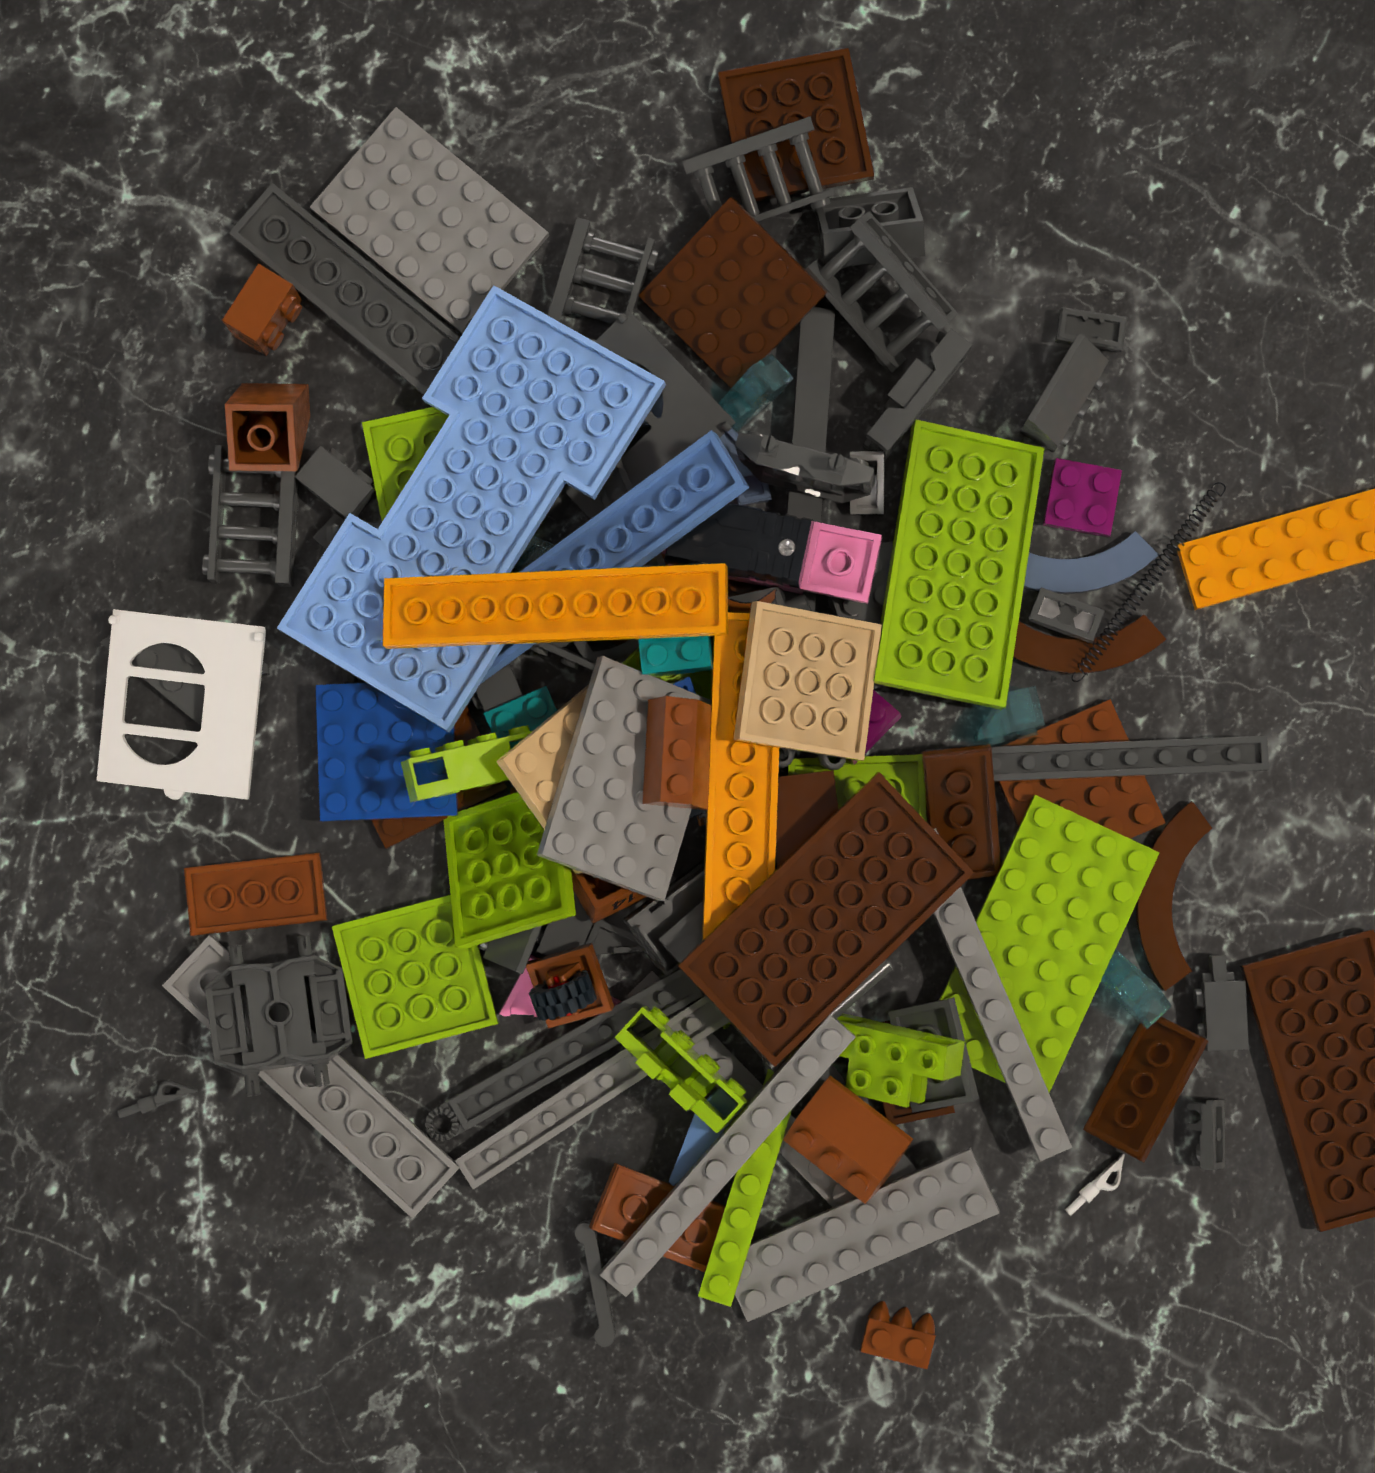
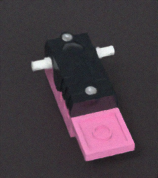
[662,503,882,604]

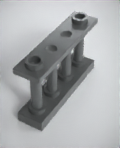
[682,116,836,222]
[805,211,958,372]
[548,217,659,360]
[202,445,300,587]

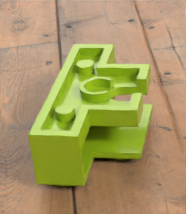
[401,725,532,803]
[615,1006,748,1134]
[837,1013,965,1108]

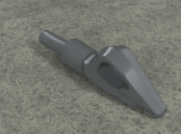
[117,1081,199,1119]

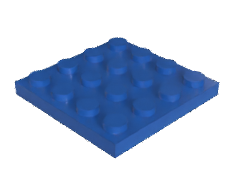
[316,683,458,822]

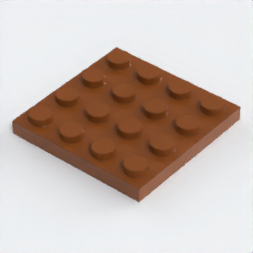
[998,699,1166,838]

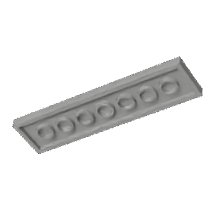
[735,1147,1000,1322]

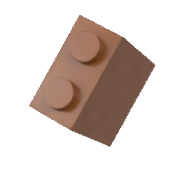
[225,383,310,471]

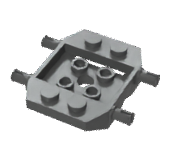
[735,431,874,504]
[205,935,353,1097]

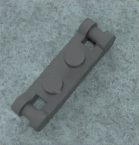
[575,1220,616,1347]

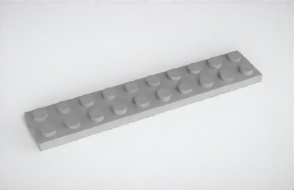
[162,935,459,1219]

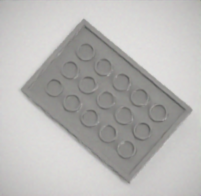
[310,107,549,335]
[537,656,711,901]

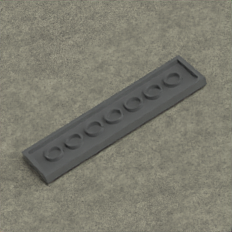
[229,183,460,396]

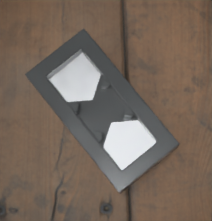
[1029,587,1105,644]

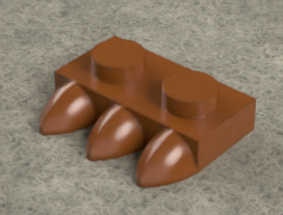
[860,1300,936,1369]

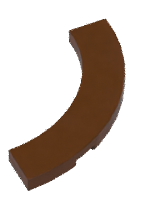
[1013,615,1166,674]
[1136,801,1212,991]

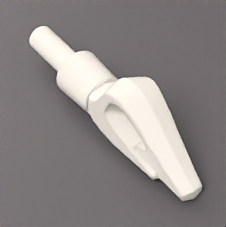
[1065,1152,1125,1216]

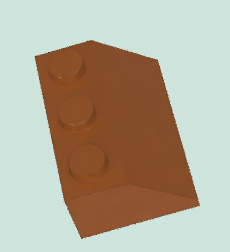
[642,696,712,810]
[783,1075,913,1204]

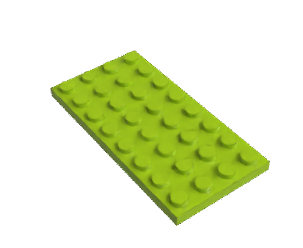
[873,419,1044,710]
[939,795,1160,1093]

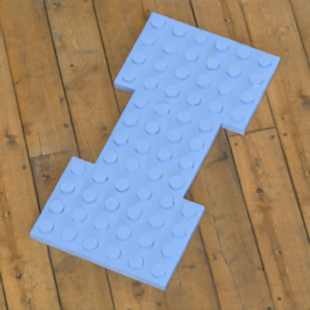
[277,285,666,733]

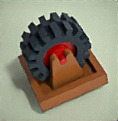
[526,943,615,1029]

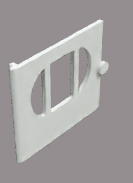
[97,609,266,800]

